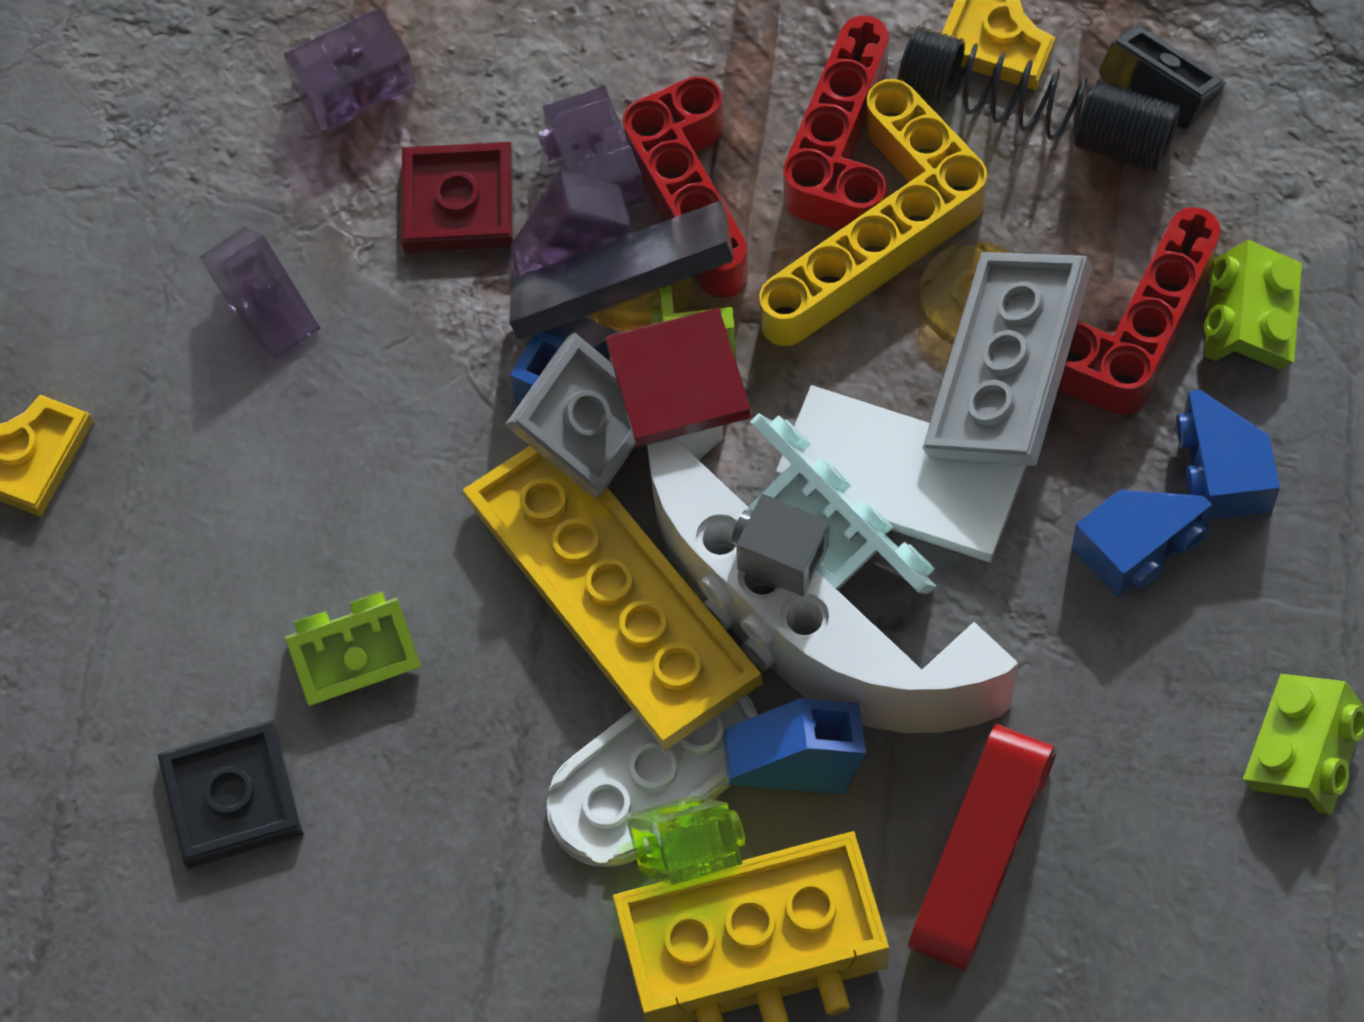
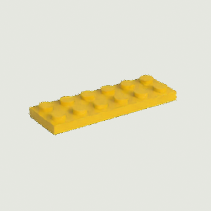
[463,446,763,751]

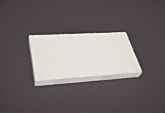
[771,385,1027,563]

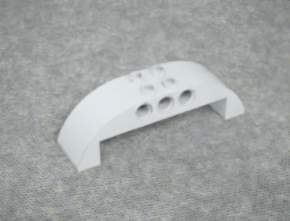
[647,426,1018,733]

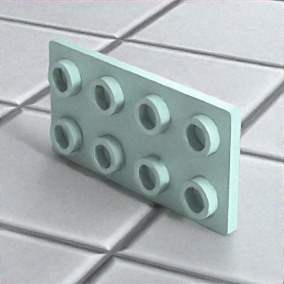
[749,413,936,594]

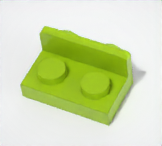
[285,591,421,706]

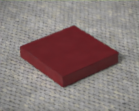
[402,142,514,252]
[606,308,751,448]

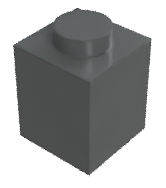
[731,493,829,597]

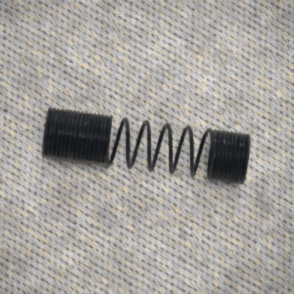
[897,25,1181,173]

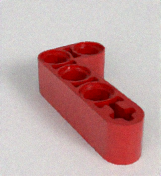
[783,15,889,231]
[623,76,748,298]
[1058,207,1221,415]
[908,723,1057,972]

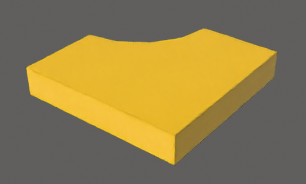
[942,0,1056,91]
[0,395,94,517]

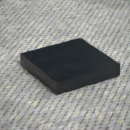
[157,720,304,869]

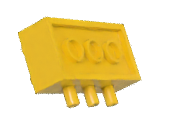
[613,831,889,1022]

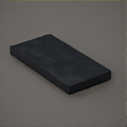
[509,200,734,340]

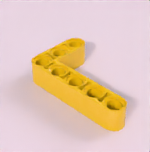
[759,79,987,346]

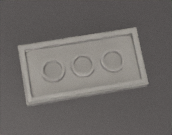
[922,252,1093,466]

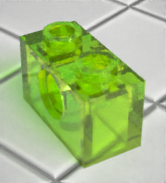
[625,795,745,885]

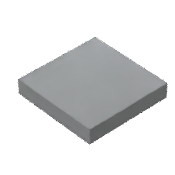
[505,333,635,498]

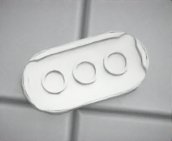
[547,695,757,867]

